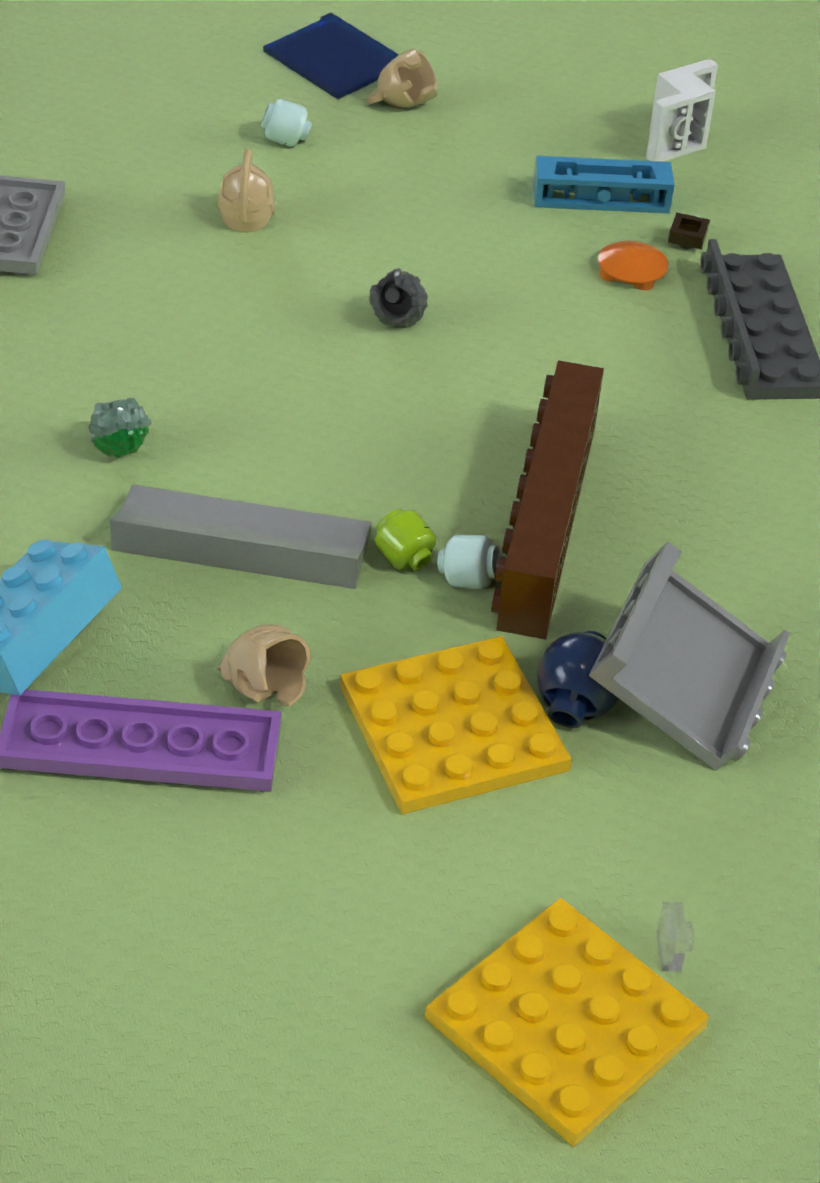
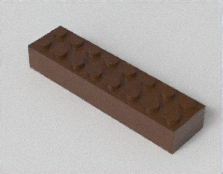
[491,360,604,640]

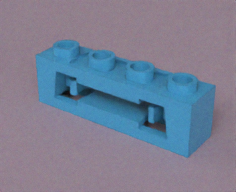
[533,156,675,214]

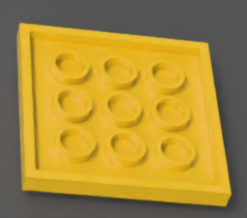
[340,636,572,814]
[425,897,709,1147]

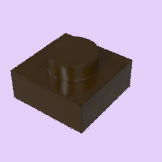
[668,213,710,250]

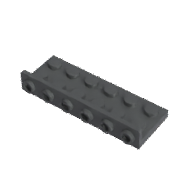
[700,239,820,400]

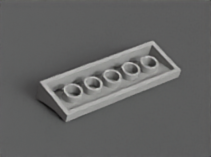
[110,485,371,589]

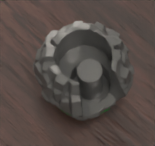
[369,268,428,328]

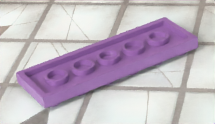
[0,689,282,792]

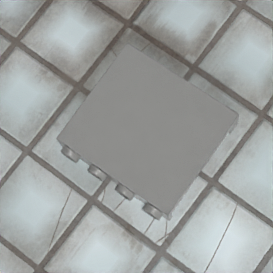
[589,542,790,770]

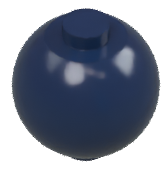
[537,631,619,728]

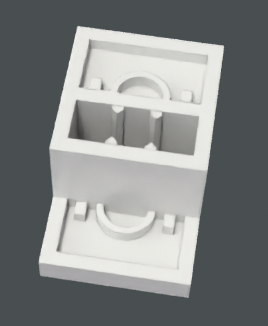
[646,59,718,162]

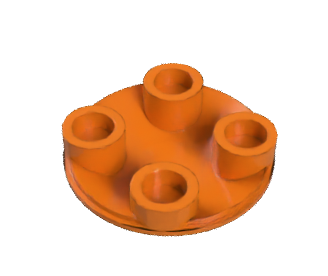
[598,241,668,290]

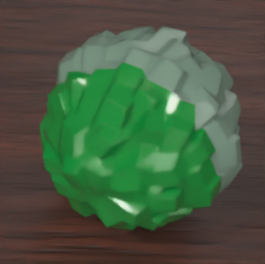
[88,398,151,458]

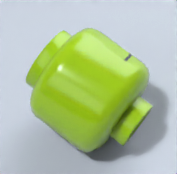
[375,509,436,571]

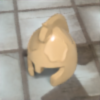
[367,49,438,108]
[218,149,275,232]
[217,624,311,706]

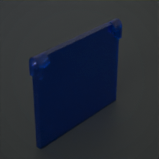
[263,13,400,99]

